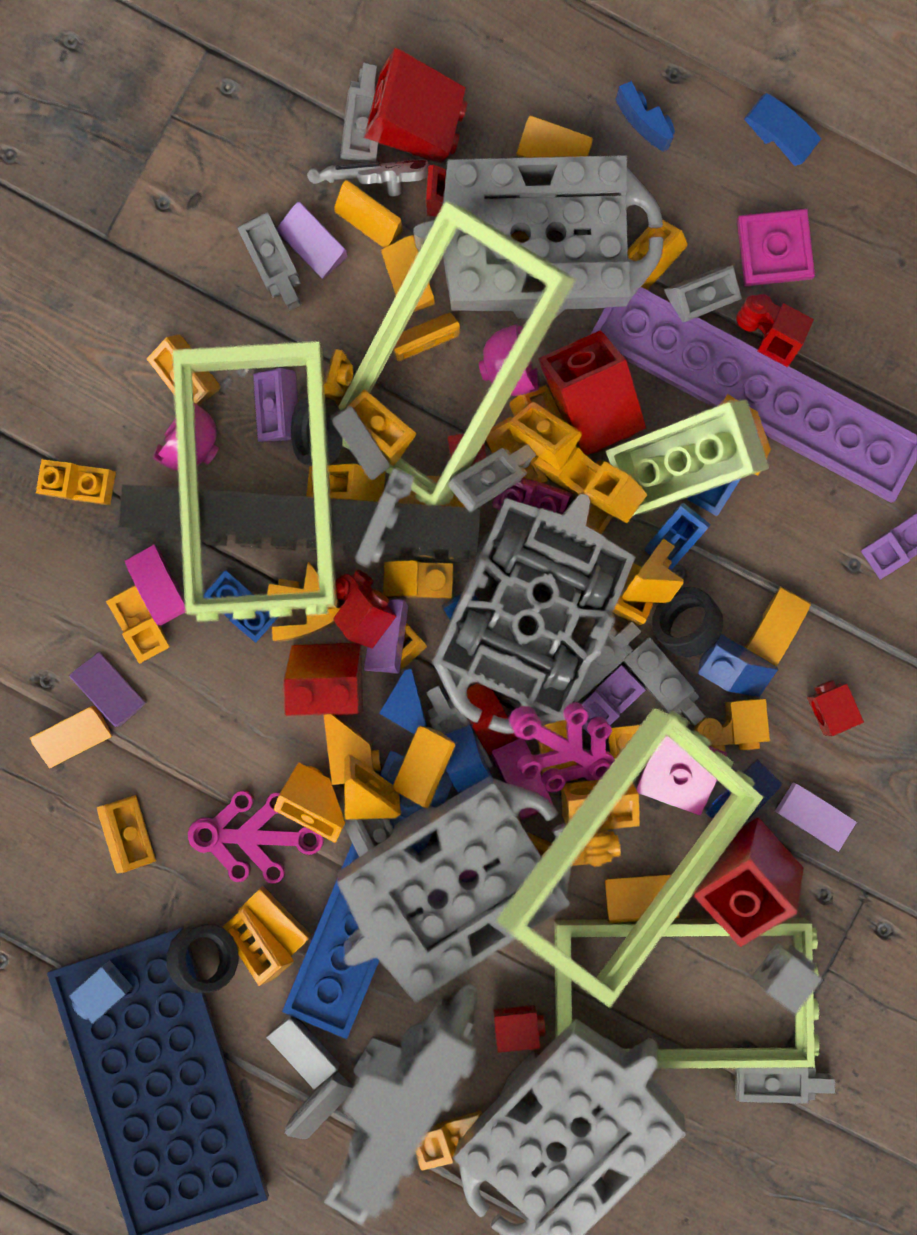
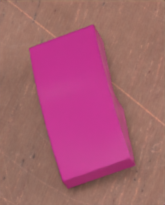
[492,478,573,515]
[124,544,186,626]
[491,738,553,821]

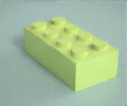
[606,400,769,516]

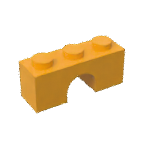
[534,446,647,523]

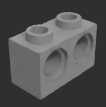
[751,943,823,1015]

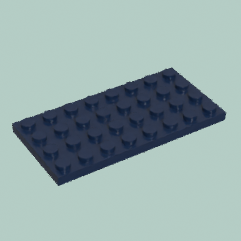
[47,926,269,1235]

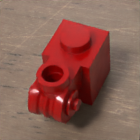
[736,294,814,368]
[333,569,397,649]

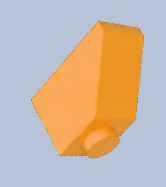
[306,464,386,506]
[323,714,381,785]
[274,762,345,843]

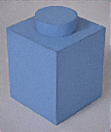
[69,961,133,1024]

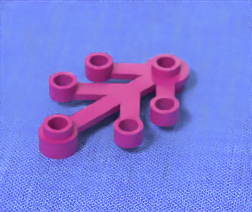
[509,702,615,792]
[188,790,324,884]

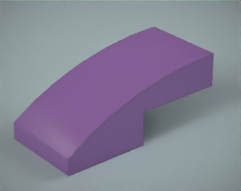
[861,513,917,580]
[572,663,646,733]

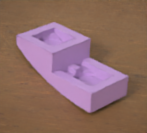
[775,782,857,852]

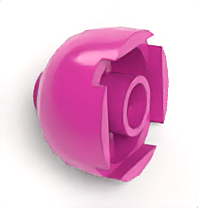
[479,324,540,396]
[153,403,219,471]

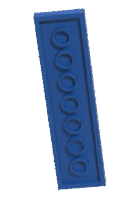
[282,750,453,1039]

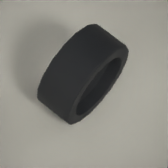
[291,397,343,465]
[652,587,723,657]
[166,924,239,993]

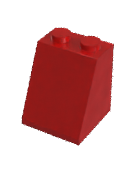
[364,48,467,163]
[538,330,646,456]
[284,643,363,716]
[693,817,804,947]

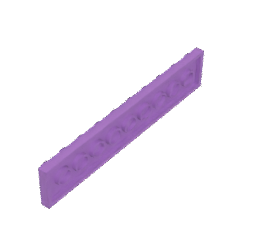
[591,287,917,503]

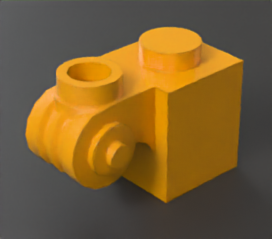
[694,699,770,752]
[571,829,620,867]

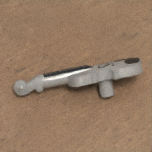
[308,159,429,196]

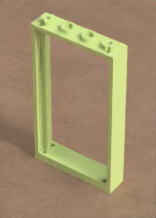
[338,202,576,507]
[173,342,337,621]
[495,708,763,1008]
[554,918,820,1068]

